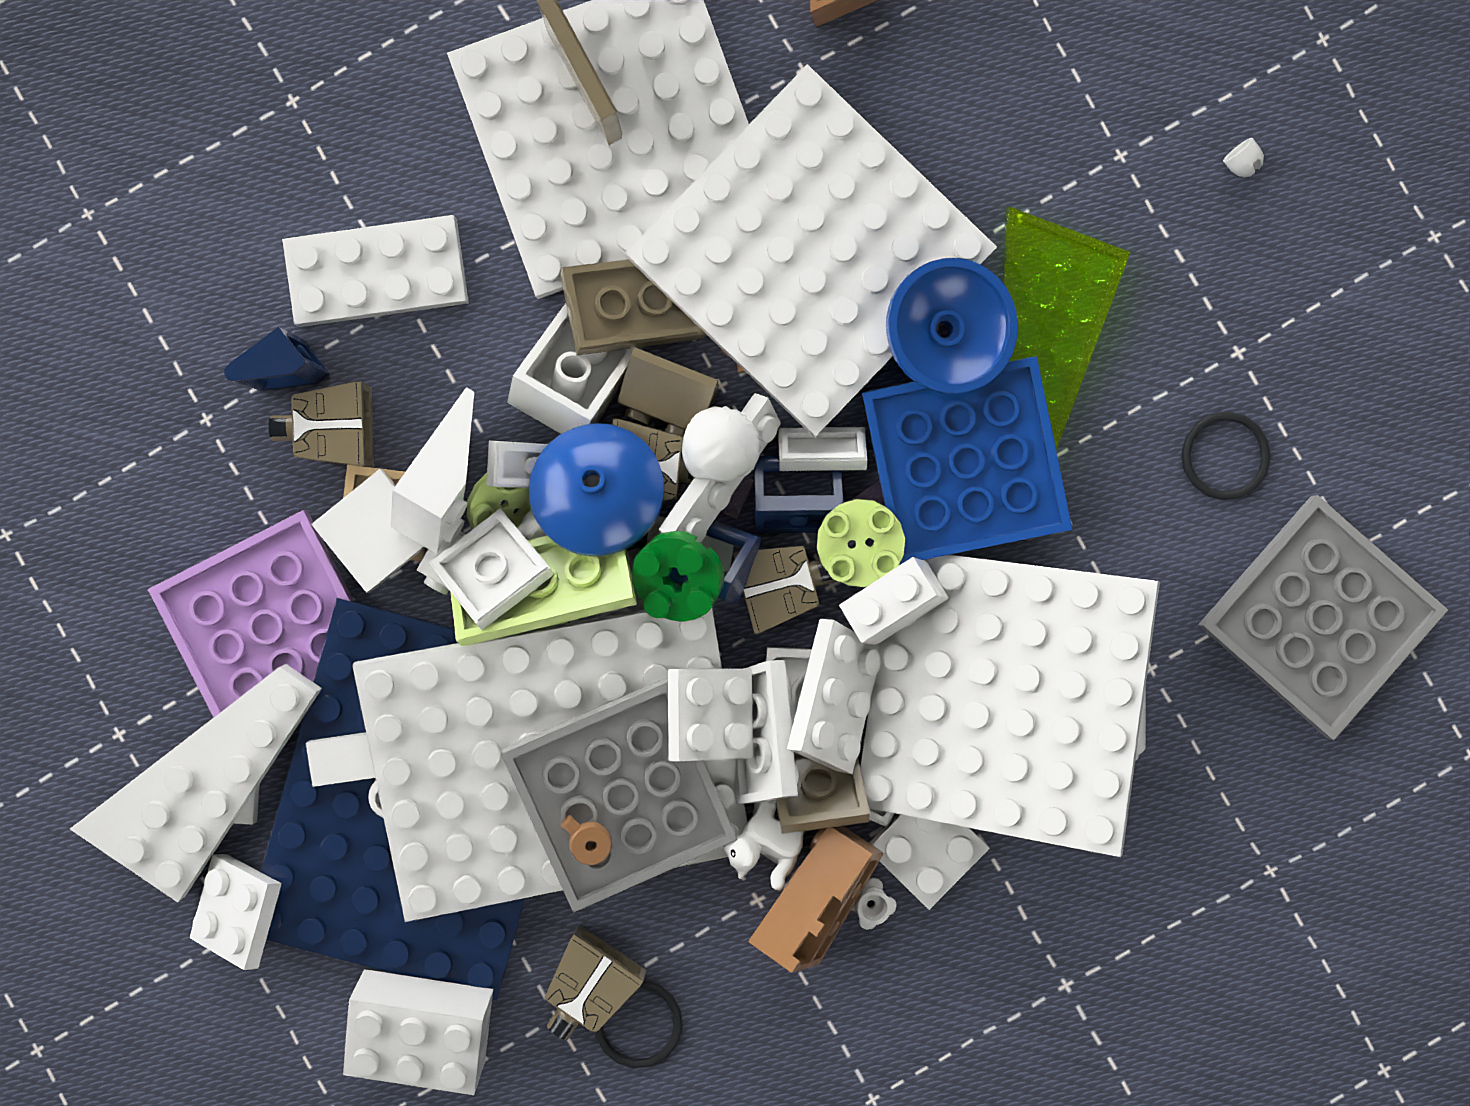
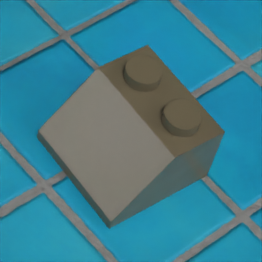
[618,347,719,438]

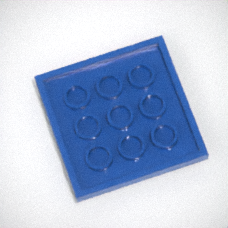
[862,356,1073,565]

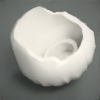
[682,406,761,482]

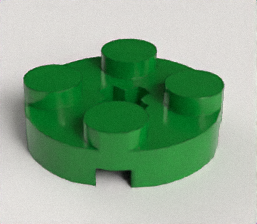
[632,531,724,622]

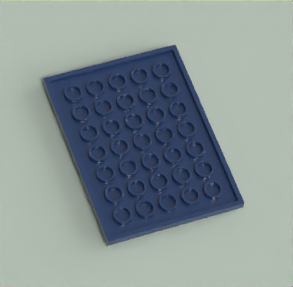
[261,598,526,1001]

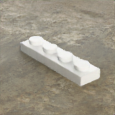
[658,393,781,543]

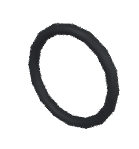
[1181,411,1271,500]
[595,980,683,1069]

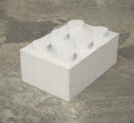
[343,969,493,1095]

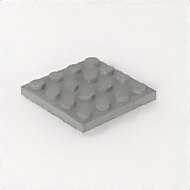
[1198,495,1448,740]
[501,677,738,913]

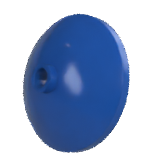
[886,258,1018,394]
[529,424,664,556]

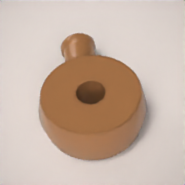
[560,815,612,865]

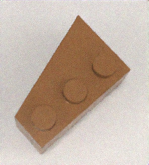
[748,826,884,973]

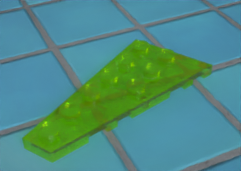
[1003,206,1131,450]

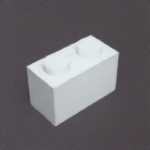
[839,557,949,645]

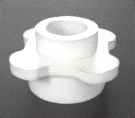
[851,878,896,930]

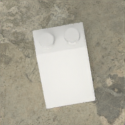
[507,303,643,434]
[390,387,474,554]

